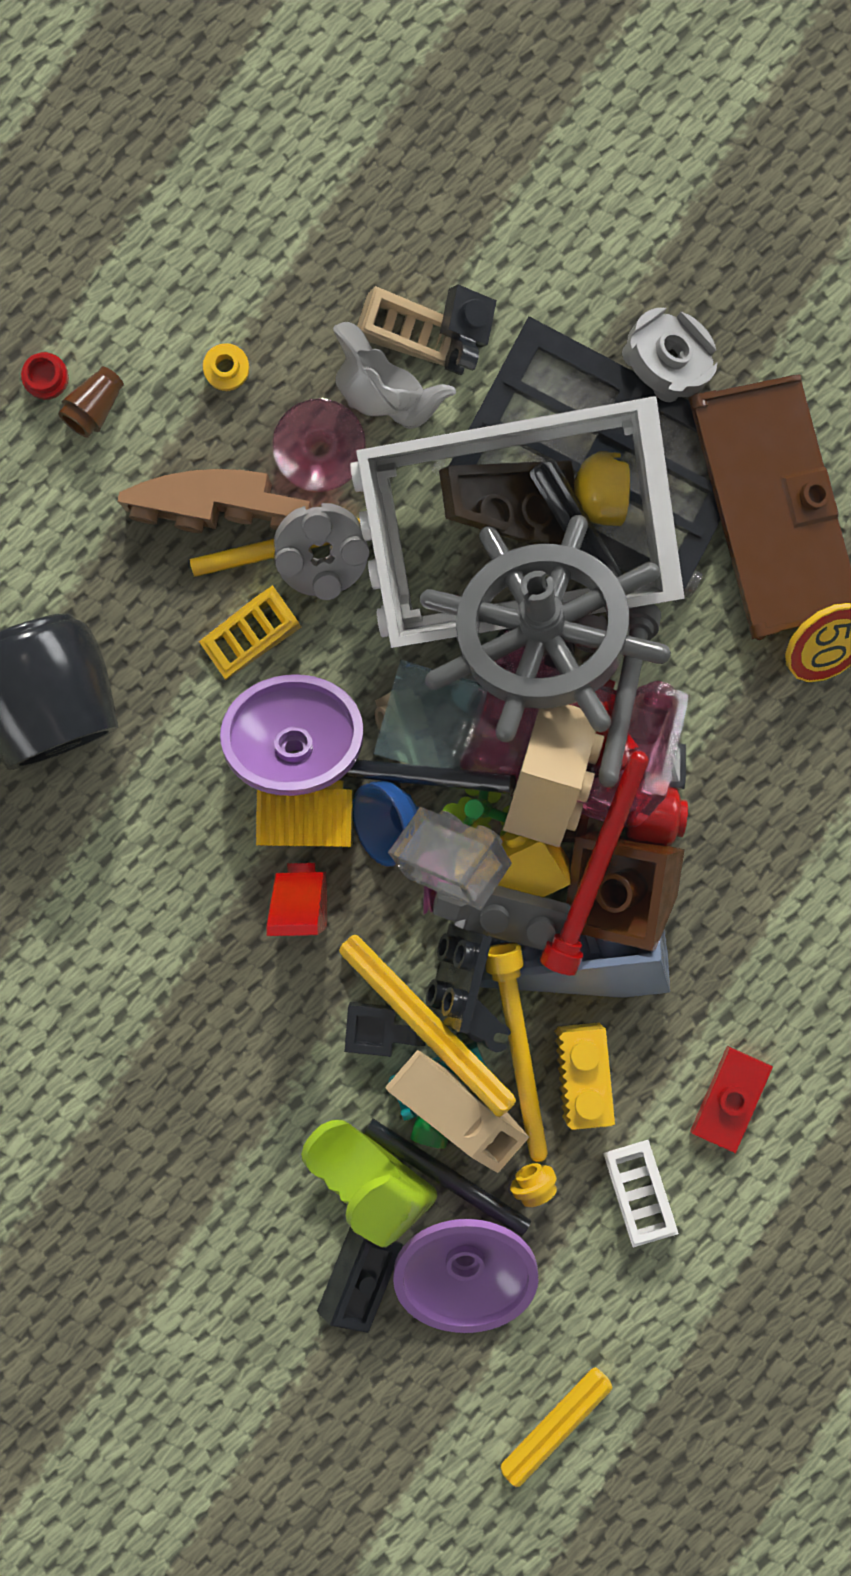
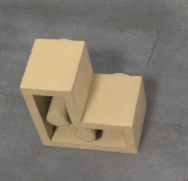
[503,705,604,847]

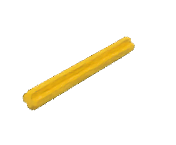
[339,935,516,1117]

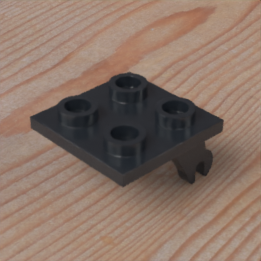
[425,923,511,1052]

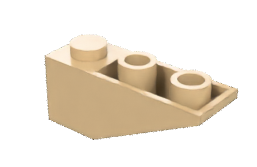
[385,1050,529,1173]

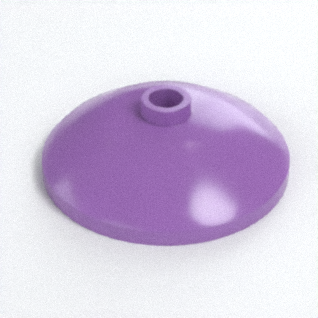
[220,675,363,796]
[393,1219,538,1333]

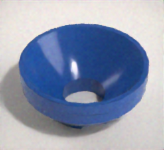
[353,781,423,866]

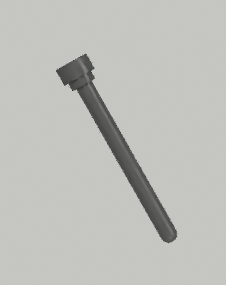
[598,604,661,787]

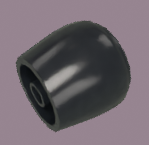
[0,613,119,770]

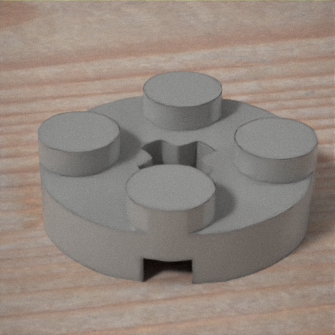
[622,308,717,402]
[274,503,369,600]

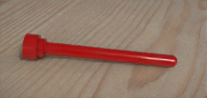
[540,751,649,976]

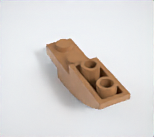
[117,469,312,533]

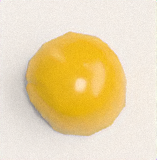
[574,451,630,526]

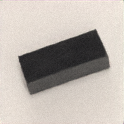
[317,1227,403,1333]

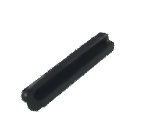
[530,459,622,578]

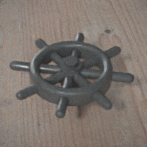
[420,515,671,743]

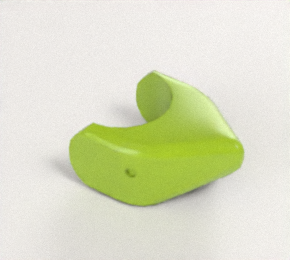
[301,1120,438,1248]

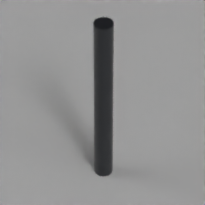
[343,759,516,794]
[363,1118,531,1237]

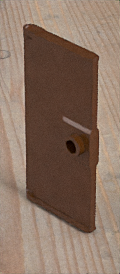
[688,374,851,640]

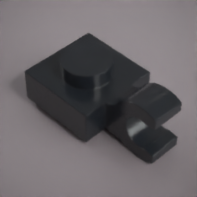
[440,284,497,375]
[344,1002,426,1057]

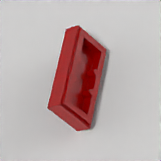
[690,1046,773,1153]

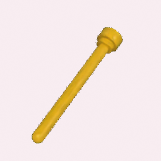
[485,943,548,1162]

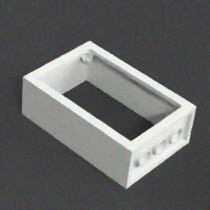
[350,396,685,648]

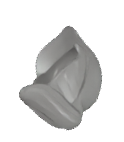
[333,322,456,429]

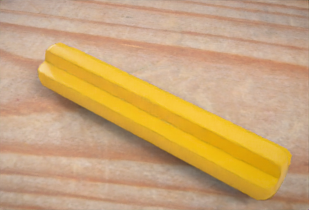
[501,1367,612,1487]

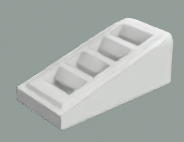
[603,1140,679,1248]

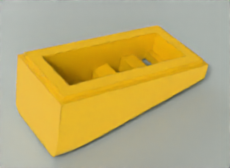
[199,585,302,680]

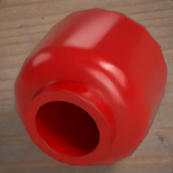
[624,784,688,846]

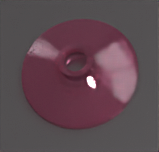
[272,398,366,492]

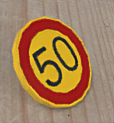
[785,603,851,682]

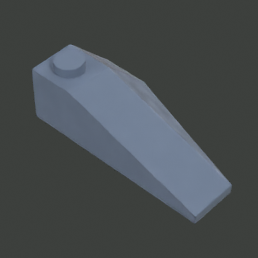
[480,930,670,997]

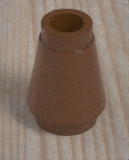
[58,366,124,438]

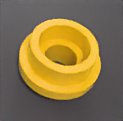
[203,343,250,391]
[510,1163,557,1207]

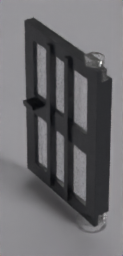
[431,316,721,603]

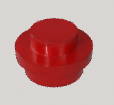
[21,352,69,400]

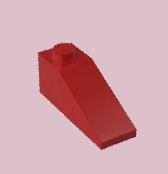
[267,863,327,936]

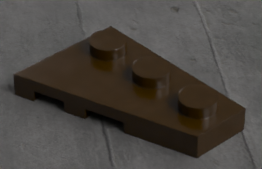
[439,460,574,545]

